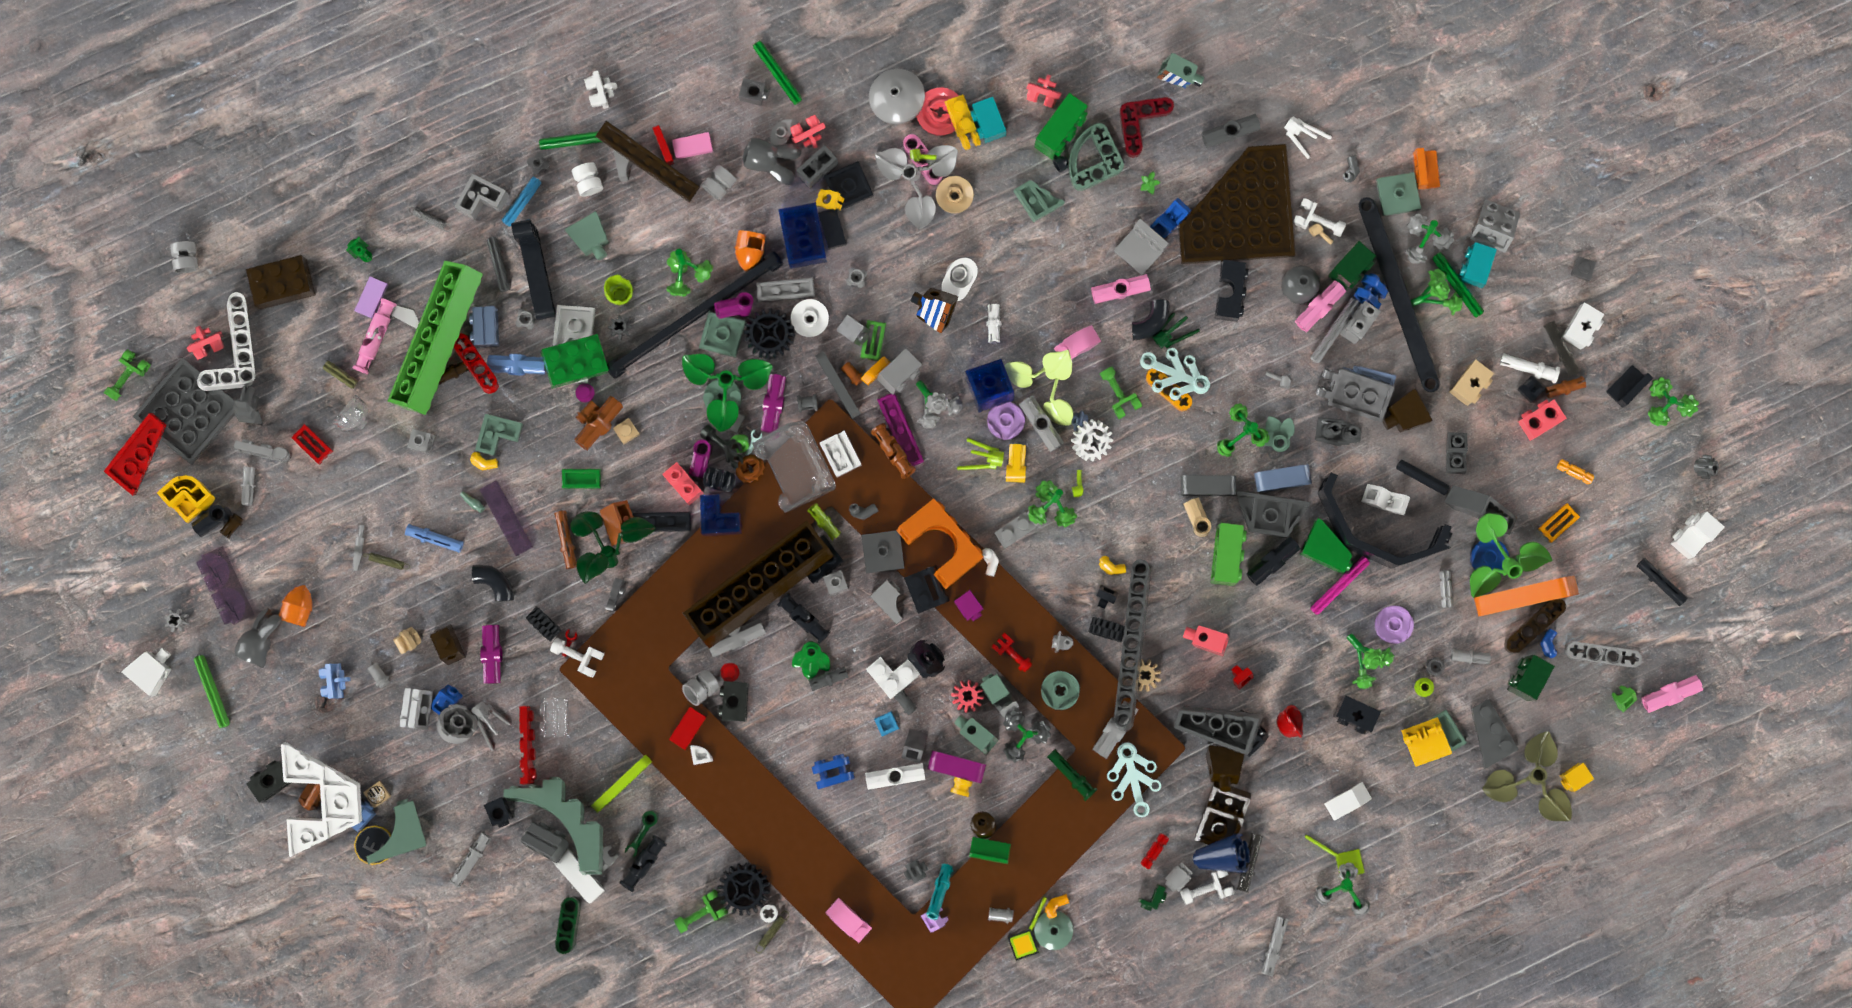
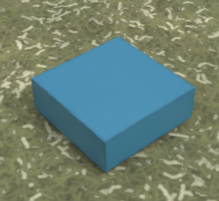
[874,711,899,737]

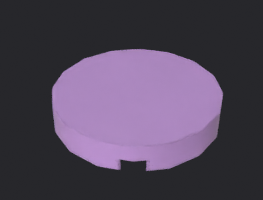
[987,402,1025,440]
[1374,606,1414,644]

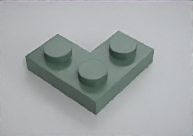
[475,414,523,456]

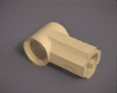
[1183,497,1211,537]

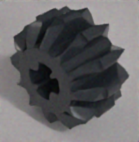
[703,467,736,492]

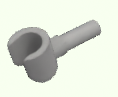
[1266,371,1291,389]

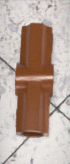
[574,396,623,451]

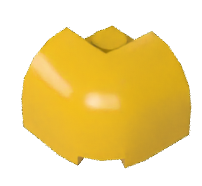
[157,475,215,523]

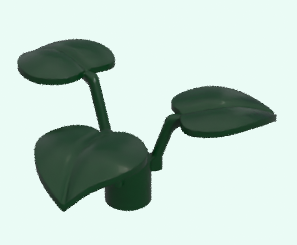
[571,511,656,584]

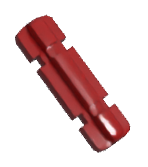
[1140,833,1169,869]

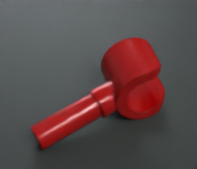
[562,629,578,657]

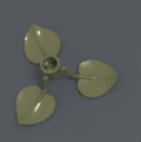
[1482,732,1572,822]

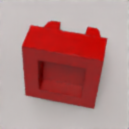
[1231,665,1254,690]

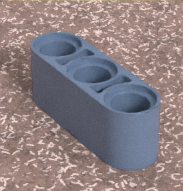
[1254,464,1312,493]

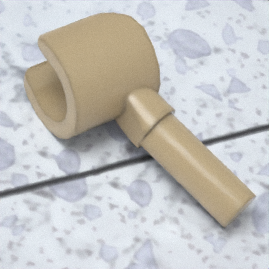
[1308,224,1334,245]

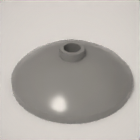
[869,69,925,124]

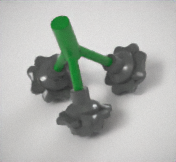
[1003,710,1051,763]

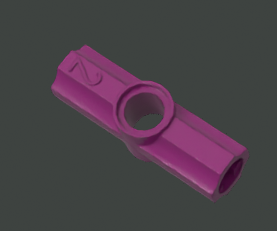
[761,374,786,434]
[480,625,503,684]

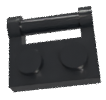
[904,565,950,614]

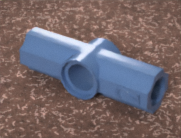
[487,354,546,376]

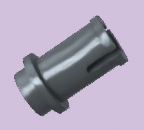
[894,690,917,716]

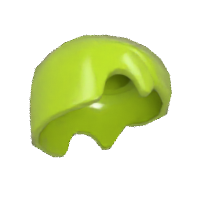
[604,274,633,305]

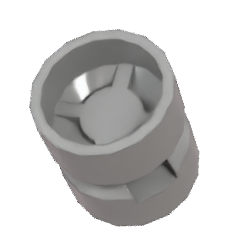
[701,165,737,201]
[170,241,199,273]
[682,670,719,706]

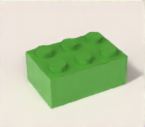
[1210,523,1246,586]

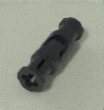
[777,593,831,644]
[619,835,668,892]

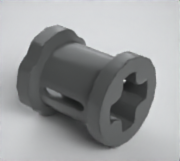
[797,394,818,413]

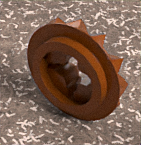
[736,454,766,483]

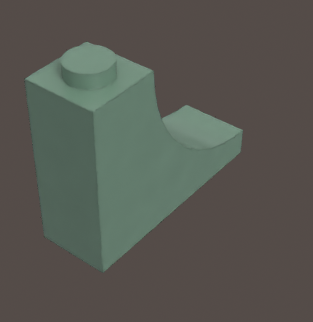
[366,799,427,865]

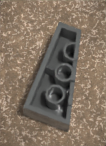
[1174,705,1263,755]

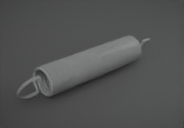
[407,206,451,232]

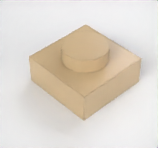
[613,418,640,445]

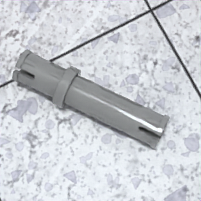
[449,832,492,888]
[1261,916,1289,977]

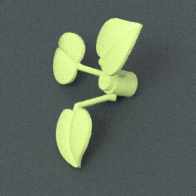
[1003,350,1073,426]

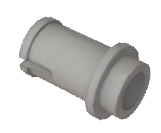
[367,663,390,689]
[989,908,1013,924]

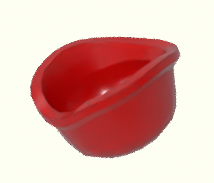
[1276,705,1303,738]

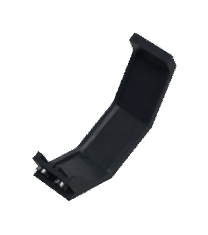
[1317,472,1453,569]

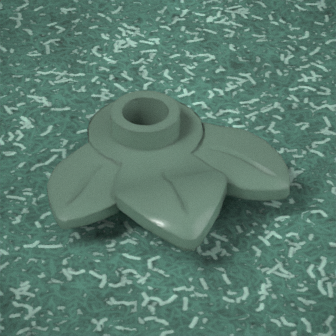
[1265,416,1295,452]

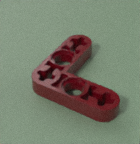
[1119,97,1174,158]

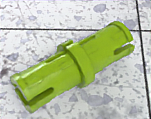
[807,503,841,540]

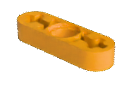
[1145,368,1192,411]

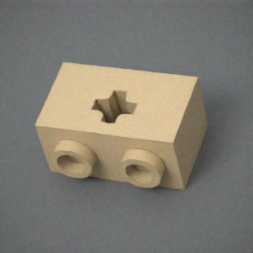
[1449,360,1494,406]

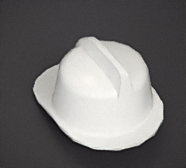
[942,258,978,301]

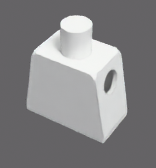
[122,648,171,696]

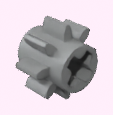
[164,609,190,633]

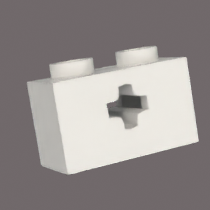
[1561,302,1604,350]

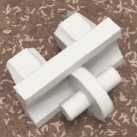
[584,71,617,109]

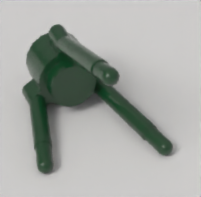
[1152,312,1200,349]

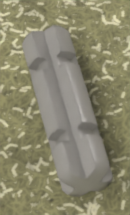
[1439,570,1453,608]

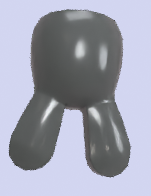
[742,138,801,185]
[234,608,282,668]

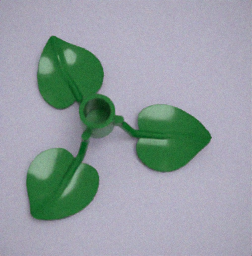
[682,354,773,432]

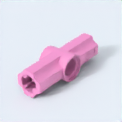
[1091,274,1151,304]
[1295,280,1346,333]
[1641,675,1703,713]

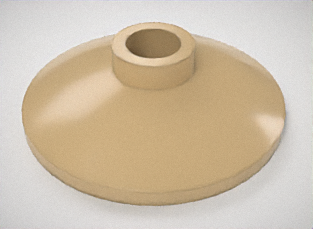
[936,176,974,213]

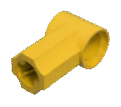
[1006,444,1026,483]

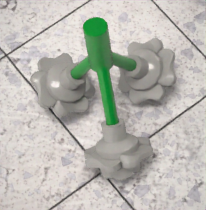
[1405,213,1454,264]
[916,380,963,428]

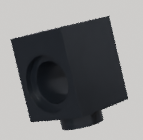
[484,797,513,828]

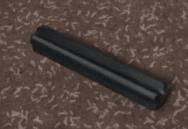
[1396,460,1450,495]

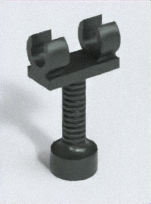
[700,425,743,468]

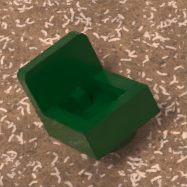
[1138,884,1167,911]

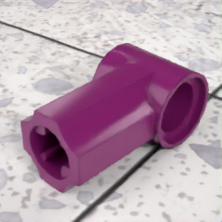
[714,292,754,319]
[688,440,713,478]

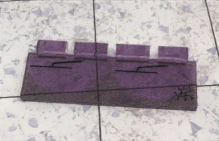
[196,546,255,625]

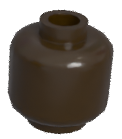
[970,811,997,839]

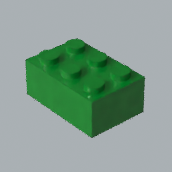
[1035,93,1088,160]
[541,334,609,389]

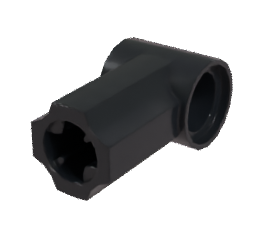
[191,505,232,537]

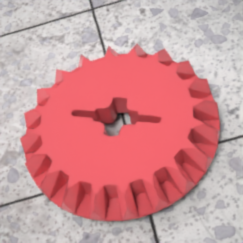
[917,87,959,136]

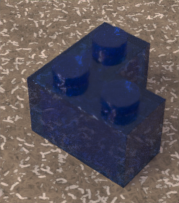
[700,494,742,536]

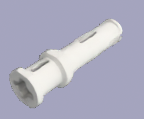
[1500,353,1560,384]

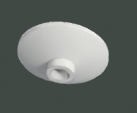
[791,299,829,337]

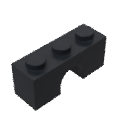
[1215,260,1249,322]

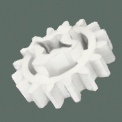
[1071,419,1113,462]

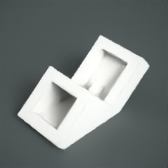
[1361,484,1410,515]
[1324,782,1372,820]

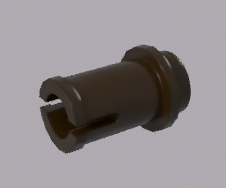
[219,513,243,539]

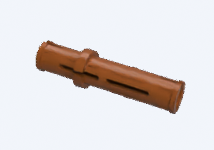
[554,510,577,569]

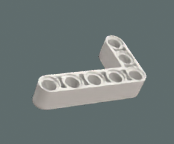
[197,292,256,391]

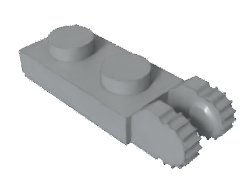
[234,439,291,462]
[994,505,1048,549]

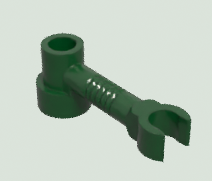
[625,810,659,857]

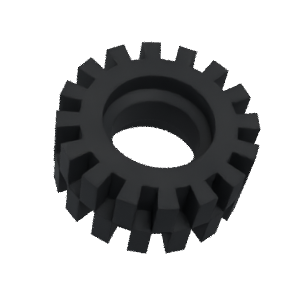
[526,606,562,642]
[1088,617,1125,642]

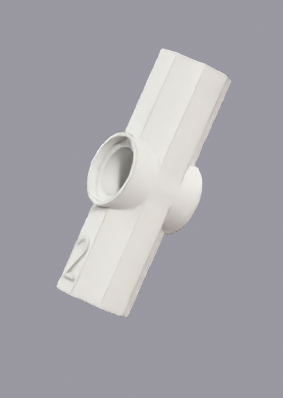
[865,763,925,790]

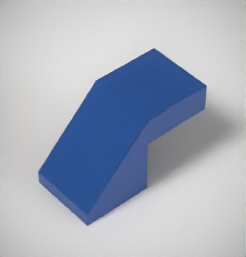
[1150,198,1192,239]

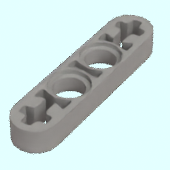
[1565,642,1642,668]

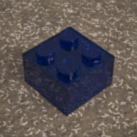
[965,359,1015,413]

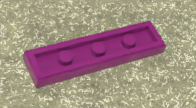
[877,393,924,466]

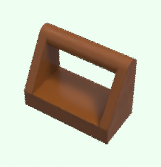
[298,783,321,810]

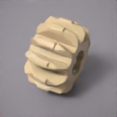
[1129,659,1161,692]

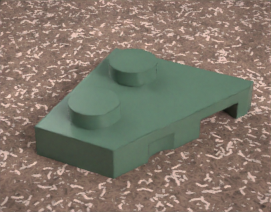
[1013,180,1065,223]

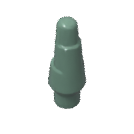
[460,491,485,513]

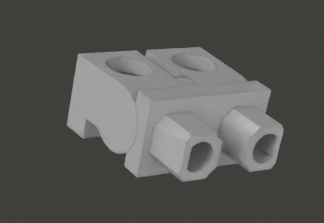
[1340,301,1381,345]

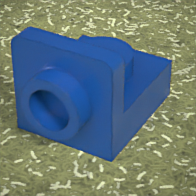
[431,685,463,715]

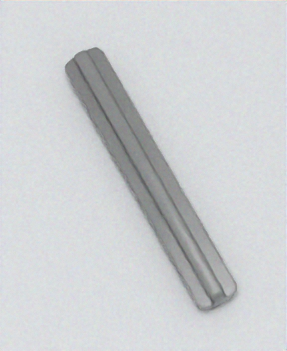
[1311,298,1360,364]

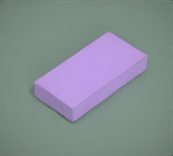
[354,277,388,319]

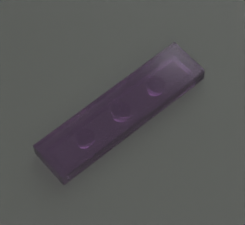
[479,480,533,556]

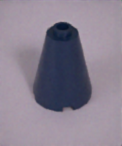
[1193,833,1250,873]

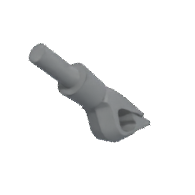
[353,525,365,571]

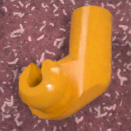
[1045,894,1069,918]

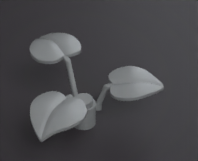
[875,145,958,229]

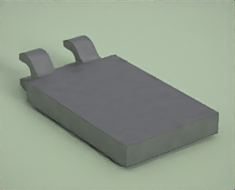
[1315,368,1395,423]

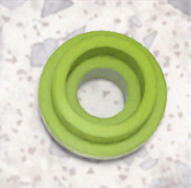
[1414,678,1434,697]

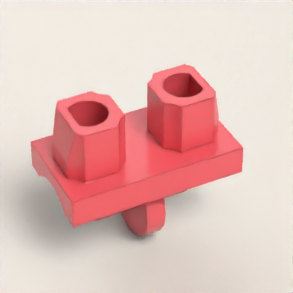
[1027,75,1062,108]
[790,115,826,149]
[187,326,224,360]

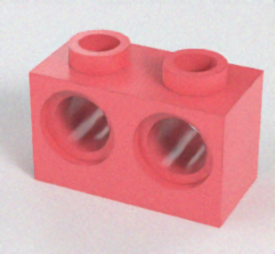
[1518,399,1567,441]
[662,462,704,506]

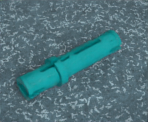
[926,864,953,920]

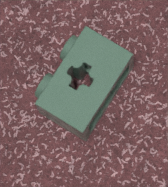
[980,673,1010,705]

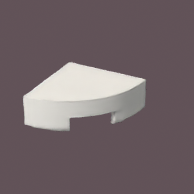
[690,746,713,765]

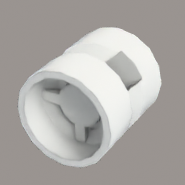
[572,162,603,197]

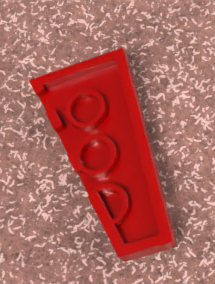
[104,413,166,496]
[519,706,537,784]

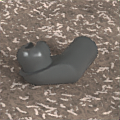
[1343,155,1360,183]
[849,503,878,520]

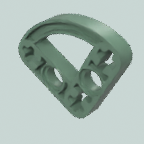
[1069,123,1124,191]

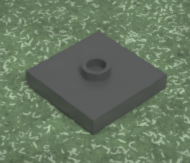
[861,531,905,574]

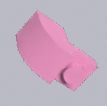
[1054,325,1102,359]
[825,898,872,943]

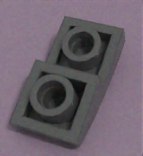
[1446,432,1468,474]

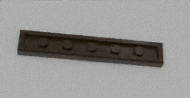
[595,121,700,203]

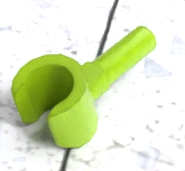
[909,149,937,162]
[1072,470,1083,497]

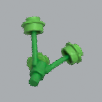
[1217,403,1270,457]

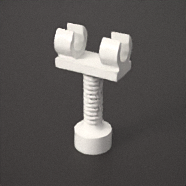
[1293,198,1346,237]
[550,638,604,678]
[1180,871,1235,905]

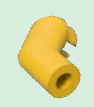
[470,452,498,470]
[1099,556,1126,575]

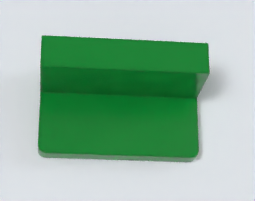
[969,837,1011,864]

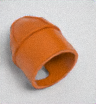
[734,230,766,272]
[278,585,313,627]

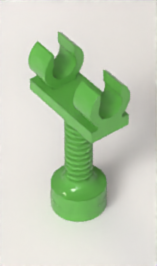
[103,349,151,401]
[1100,366,1142,419]
[674,889,728,934]

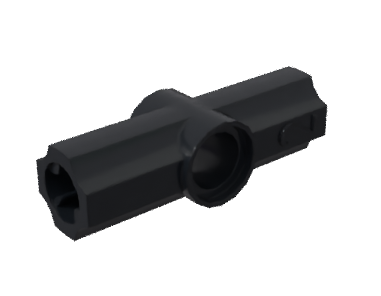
[1246,537,1301,586]

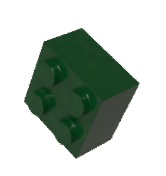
[1328,241,1376,290]
[1507,655,1555,701]

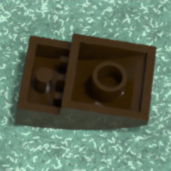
[1195,783,1251,845]

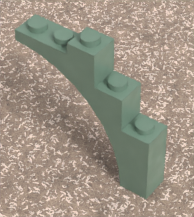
[504,777,603,875]

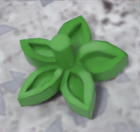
[1140,171,1160,194]

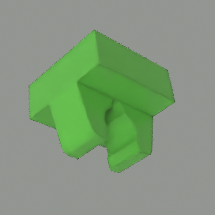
[1611,685,1637,712]

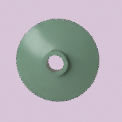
[1034,911,1073,950]

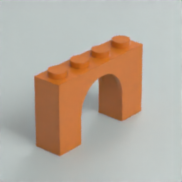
[896,499,984,589]

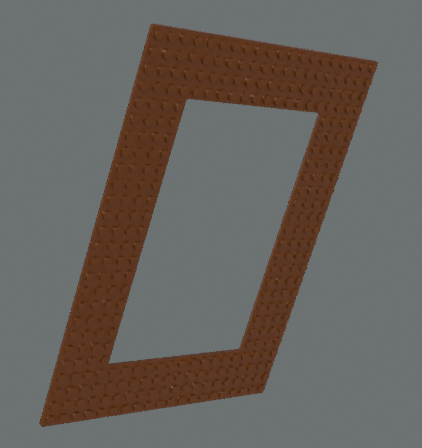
[560,399,1185,1008]

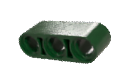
[555,896,581,954]

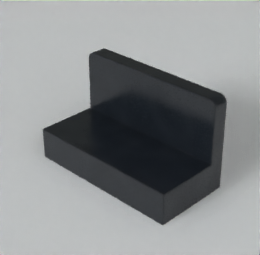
[1606,365,1653,408]

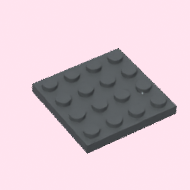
[133,358,235,465]

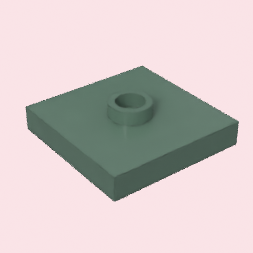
[1376,172,1421,216]
[699,311,746,358]

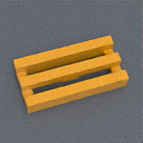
[1538,503,1580,543]

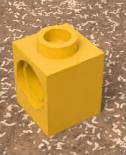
[1560,763,1594,792]

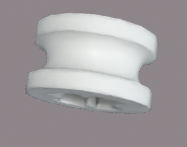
[760,904,778,922]

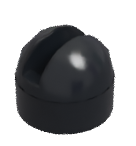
[1053,156,1069,173]

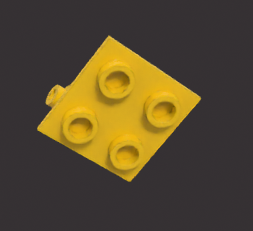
[1401,717,1452,767]

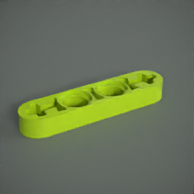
[591,755,652,813]

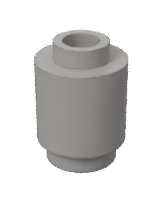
[1165,863,1193,892]

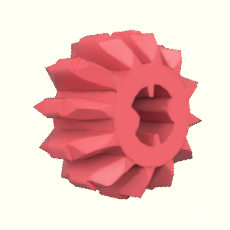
[951,680,984,713]

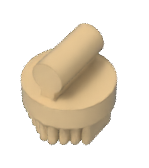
[393,627,421,654]

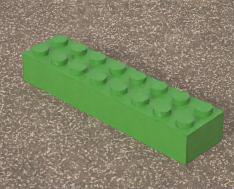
[388,261,483,415]

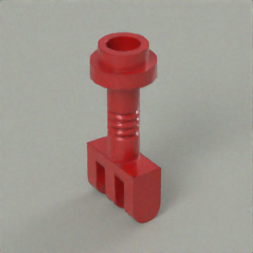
[991,633,1033,672]

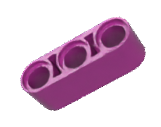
[927,751,986,784]

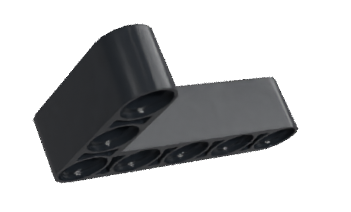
[511,219,556,321]

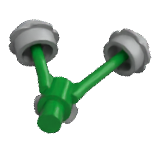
[1315,863,1370,916]

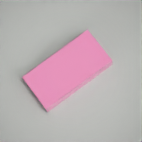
[672,132,713,160]

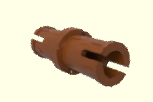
[1545,376,1586,399]

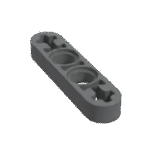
[815,351,861,419]

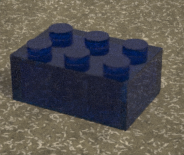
[778,202,827,269]

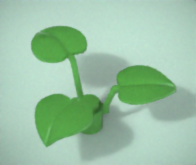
[1469,513,1552,598]

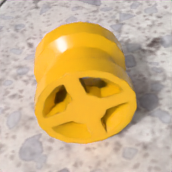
[950,777,973,797]

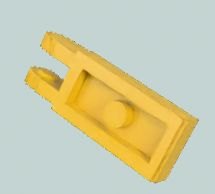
[945,94,981,150]

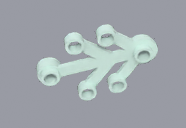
[1140,348,1210,400]
[1107,743,1161,817]

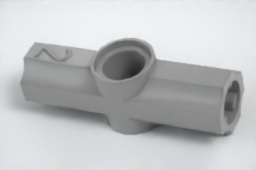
[1019,395,1064,453]
[709,619,766,658]
[1092,701,1138,759]

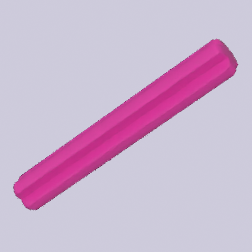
[1310,556,1370,615]

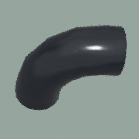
[1132,299,1170,341]
[472,564,514,602]

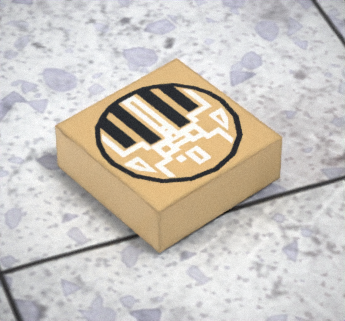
[363,781,391,808]

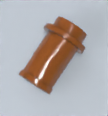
[841,362,863,386]
[576,401,600,425]

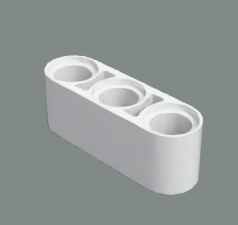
[554,848,605,904]

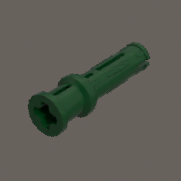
[1047,749,1098,801]

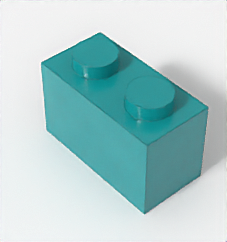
[970,97,1006,143]
[1459,242,1497,288]

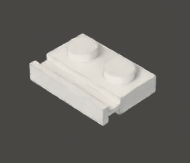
[820,431,861,477]

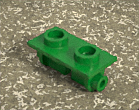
[346,237,372,262]

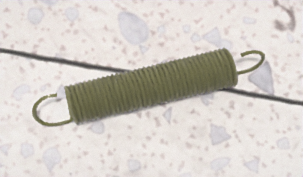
[363,552,410,570]
[755,911,789,953]

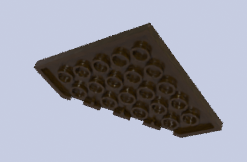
[1178,144,1295,264]

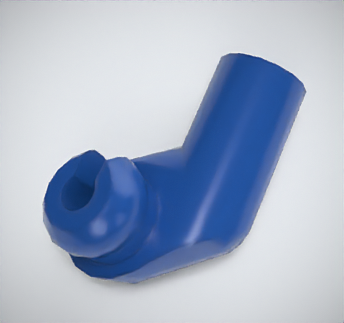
[1540,628,1557,658]

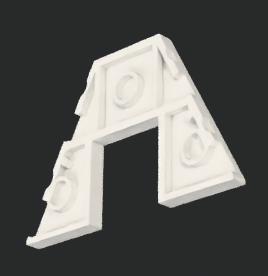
[281,742,362,857]

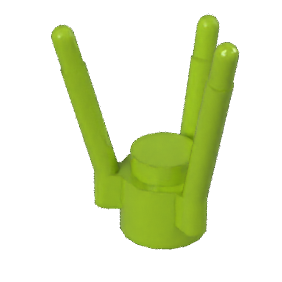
[957,438,1004,470]

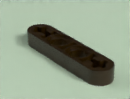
[1504,599,1566,654]

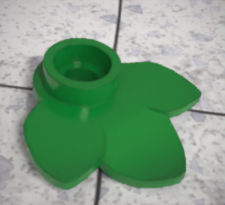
[792,641,830,680]

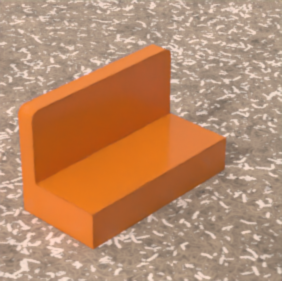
[1413,148,1440,190]

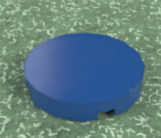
[1470,540,1510,574]

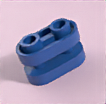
[1354,273,1388,310]
[811,753,855,789]

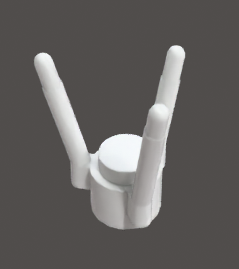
[1284,116,1332,159]

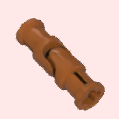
[871,423,916,479]

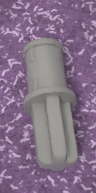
[240,467,256,506]
[1451,649,1491,664]

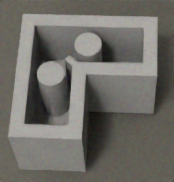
[455,174,510,220]

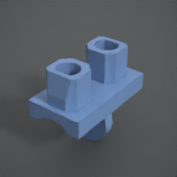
[319,663,351,699]

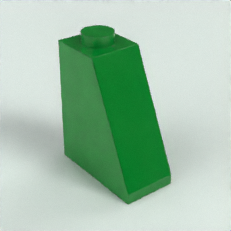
[1300,518,1353,574]

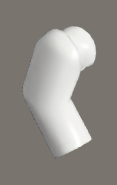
[982,548,999,577]

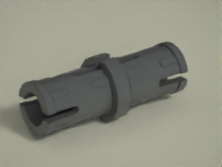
[808,666,849,691]

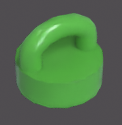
[731,434,749,453]

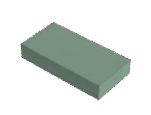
[1429,710,1467,752]

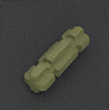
[323,361,358,389]

